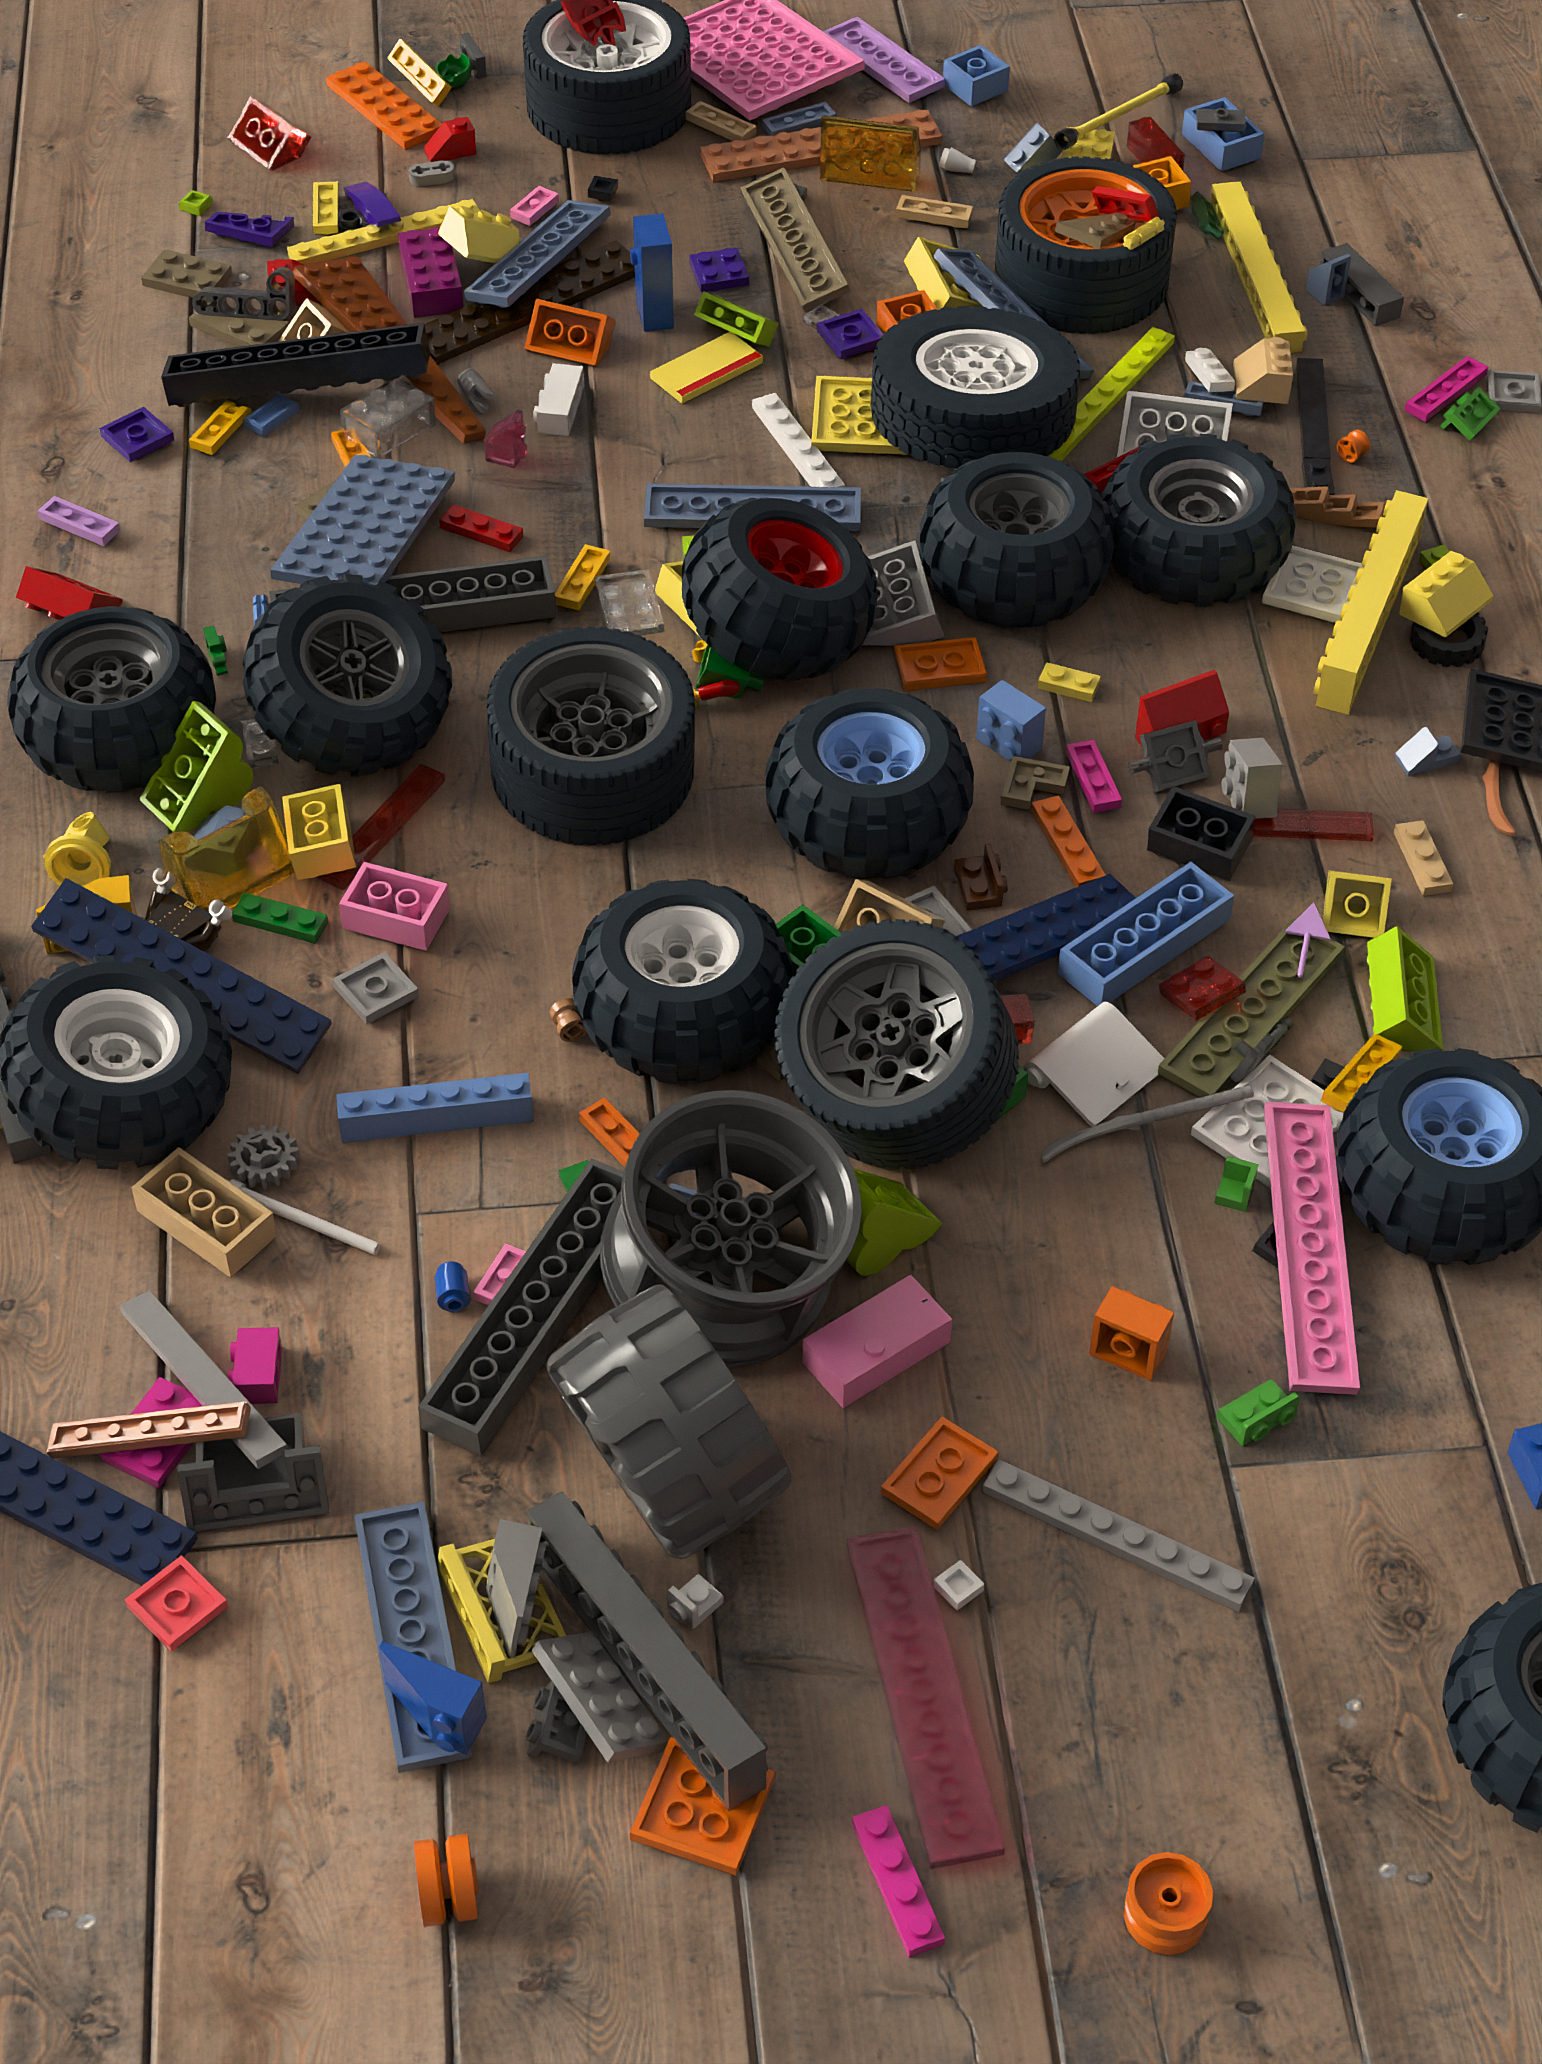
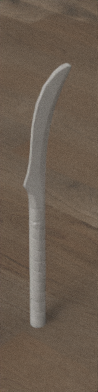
[1042,1085,1254,1163]

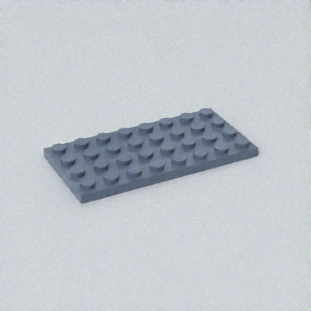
[270,455,455,586]

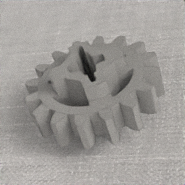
[228,1124,300,1189]

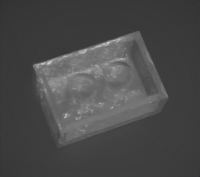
[340,377,435,458]

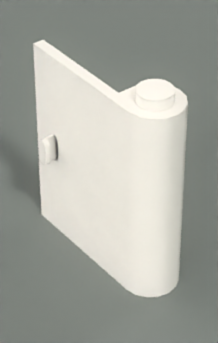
[1024,1002,1165,1127]

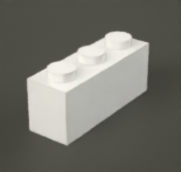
[533,363,584,436]

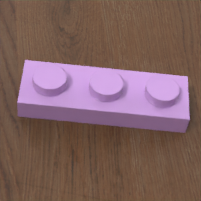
[37,496,120,546]

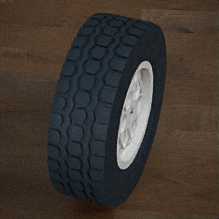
[870,306,1080,469]

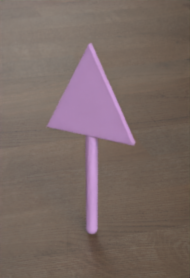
[1285,902,1330,978]

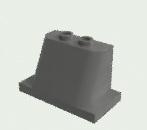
[178,1413,329,1532]

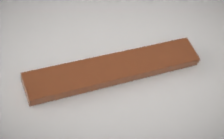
[46,1401,251,1458]

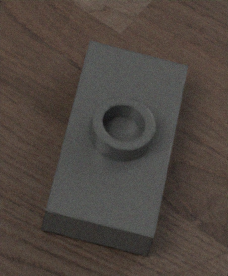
[1196,108,1246,132]

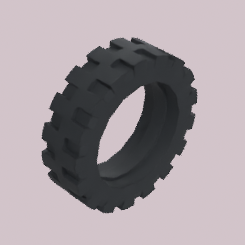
[1410,612,1488,667]

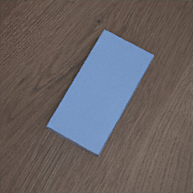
[243,393,299,437]

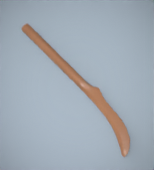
[1482,759,1516,836]

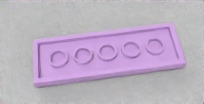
[823,17,945,103]

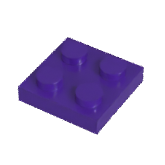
[689,248,749,292]
[817,309,883,359]
[99,407,174,462]

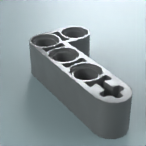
[192,267,295,320]

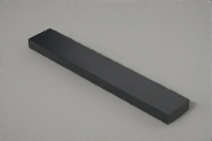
[1296,358,1331,460]

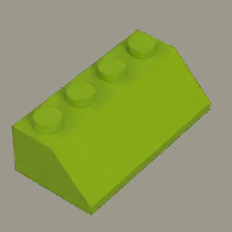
[1367,926,1443,1052]

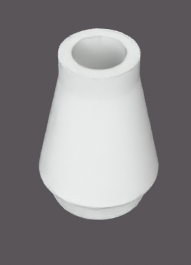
[939,147,976,174]

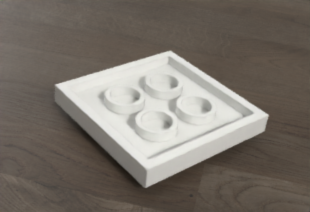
[1262,545,1364,623]

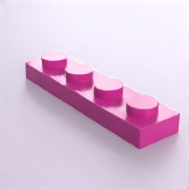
[1404,356,1489,422]
[852,1805,945,1957]

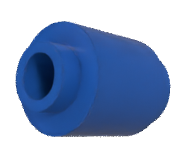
[434,1261,471,1312]

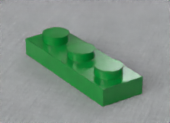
[232,892,328,944]

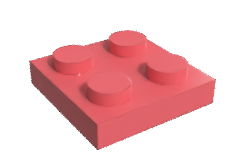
[124,1555,228,1652]

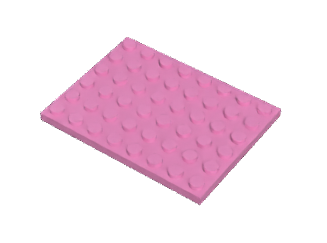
[684,0,865,120]

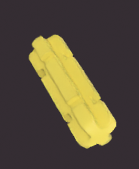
[1123,217,1165,250]

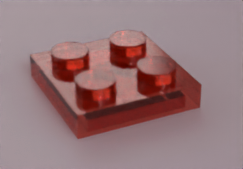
[1158,956,1246,1021]

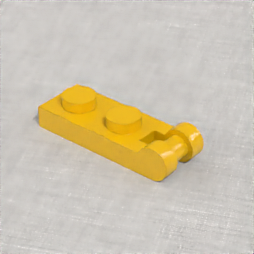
[189,401,252,455]

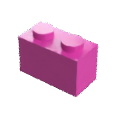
[227,1327,282,1404]

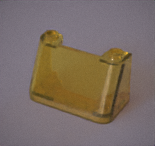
[158,786,294,912]

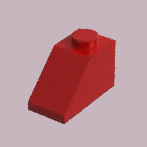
[424,117,477,162]

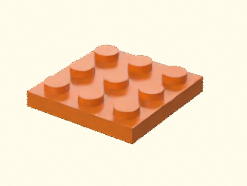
[630,1737,776,1876]

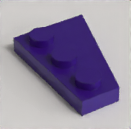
[205,212,294,247]

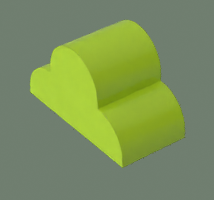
[139,701,253,833]
[846,1168,942,1276]

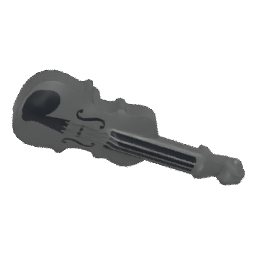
[1230,1017,1294,1082]

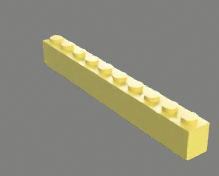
[1209,181,1307,353]

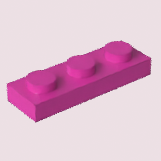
[1066,740,1122,813]

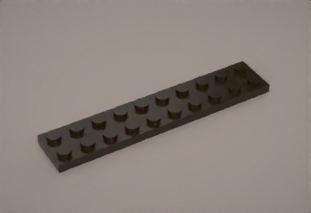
[425,240,635,365]

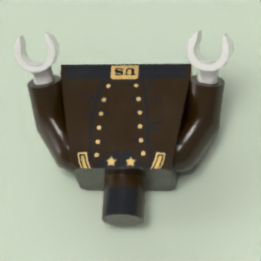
[145,868,232,951]

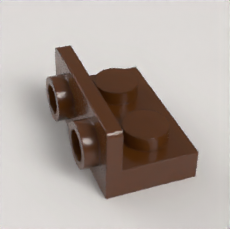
[954,844,1008,911]

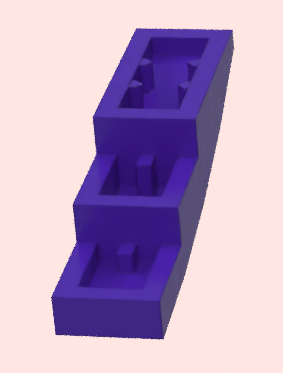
[343,182,401,227]

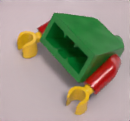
[692,640,765,708]

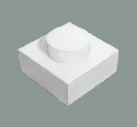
[933,1560,984,1611]

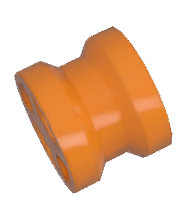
[1337,429,1371,463]

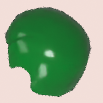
[435,53,471,88]

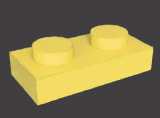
[1037,662,1101,703]

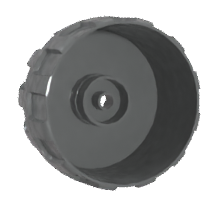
[546,1285,792,1559]

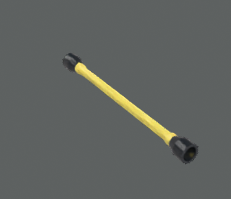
[1054,73,1183,150]

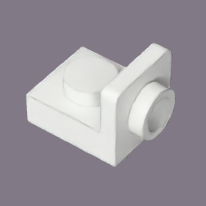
[667,1574,724,1629]

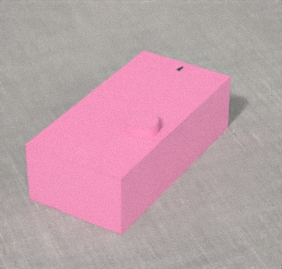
[802,1274,952,1408]

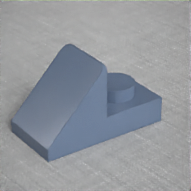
[1395,727,1461,776]

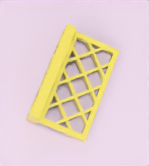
[437,1539,566,1683]

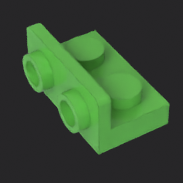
[1440,387,1501,441]
[1216,1379,1300,1447]

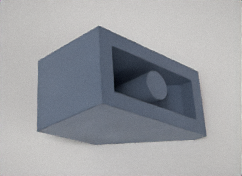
[1306,254,1351,306]

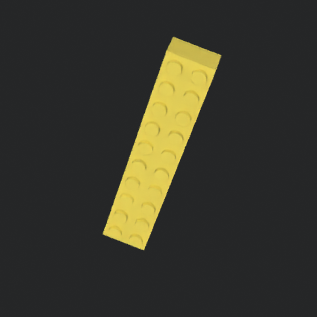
[1313,490,1428,715]

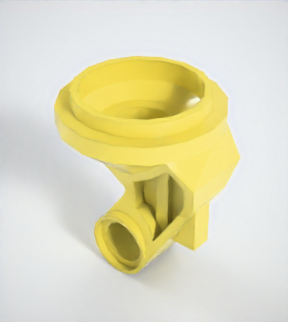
[43,812,111,886]

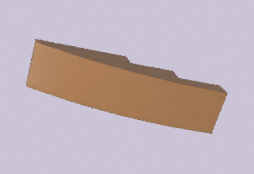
[1290,487,1385,527]

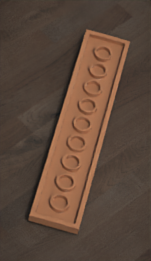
[700,109,943,182]

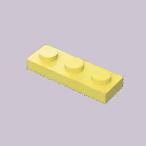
[313,181,339,235]

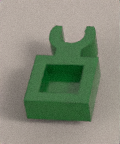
[203,625,228,676]

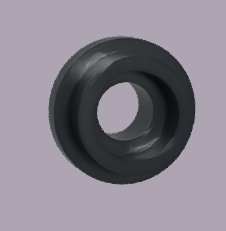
[338,210,363,231]

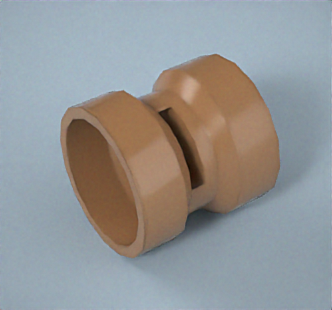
[550,998,587,1042]

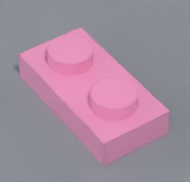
[510,186,559,226]
[473,1243,526,1306]

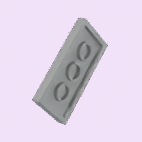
[532,1631,668,1763]

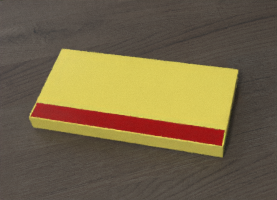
[650,332,763,404]

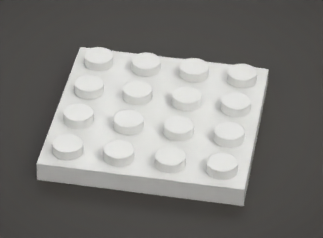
[1191,1055,1344,1189]

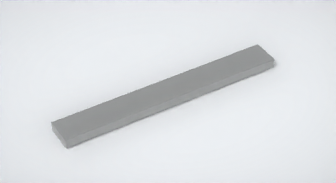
[120,1290,288,1469]

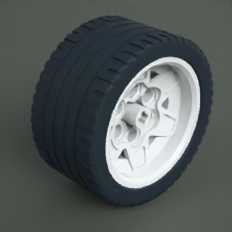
[523,0,691,154]

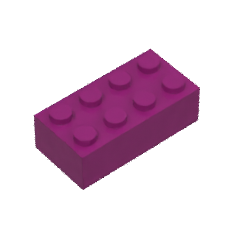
[398,227,463,318]

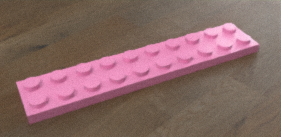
[1264,1102,1360,1395]

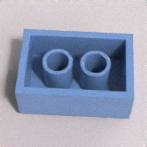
[1182,97,1265,171]

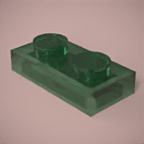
[1190,191,1224,239]

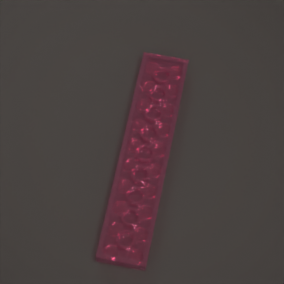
[847,1526,1005,1869]

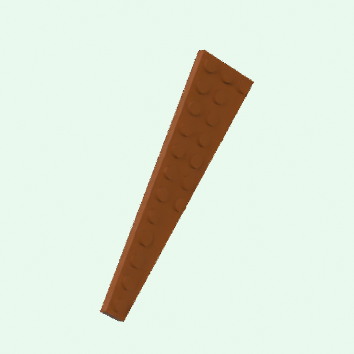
[293,256,486,444]

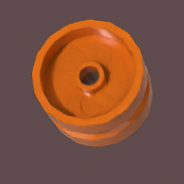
[414,1833,479,1928]
[1123,1852,1213,1955]

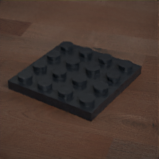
[1460,668,1542,772]

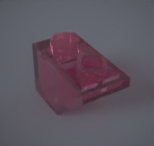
[484,410,527,468]

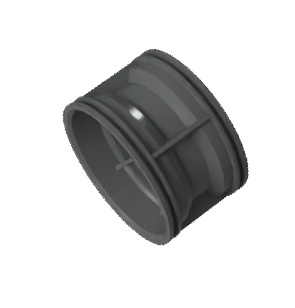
[600,1090,861,1368]

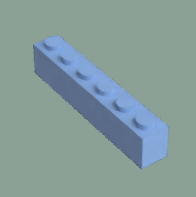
[336,1073,533,1143]

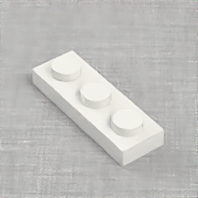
[1185,348,1235,392]

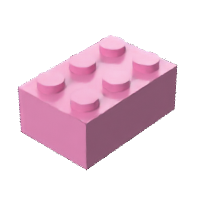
[339,862,450,951]

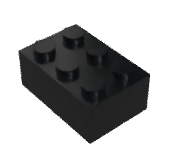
[1147,786,1256,881]

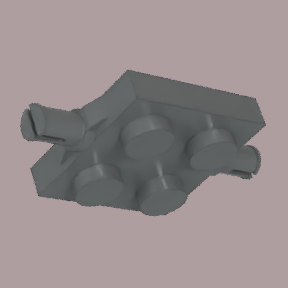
[1128,720,1223,792]

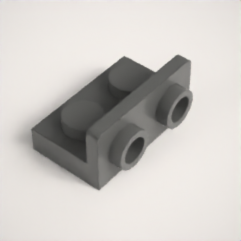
[526,1681,587,1763]

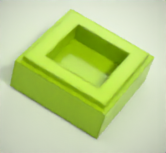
[178,190,213,216]

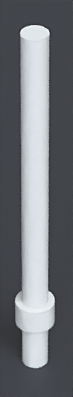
[227,1179,381,1255]

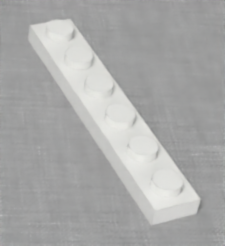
[752,393,845,487]

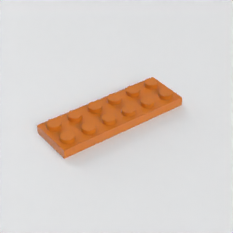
[326,61,442,150]

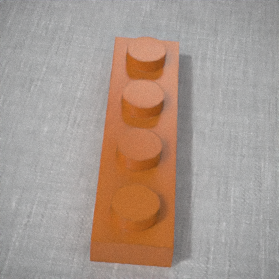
[1031,795,1106,887]

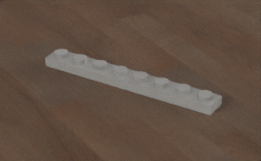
[982,1459,1255,1612]

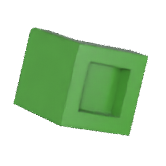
[1214,1156,1259,1212]

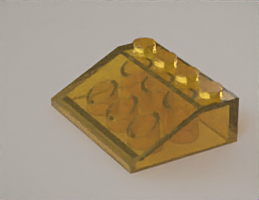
[820,115,921,192]

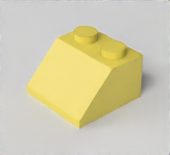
[1323,870,1392,938]

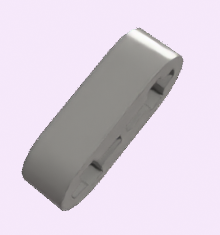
[408,161,455,187]

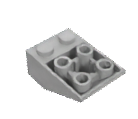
[485,1519,546,1658]

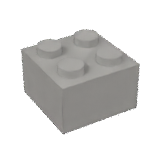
[1222,738,1283,819]

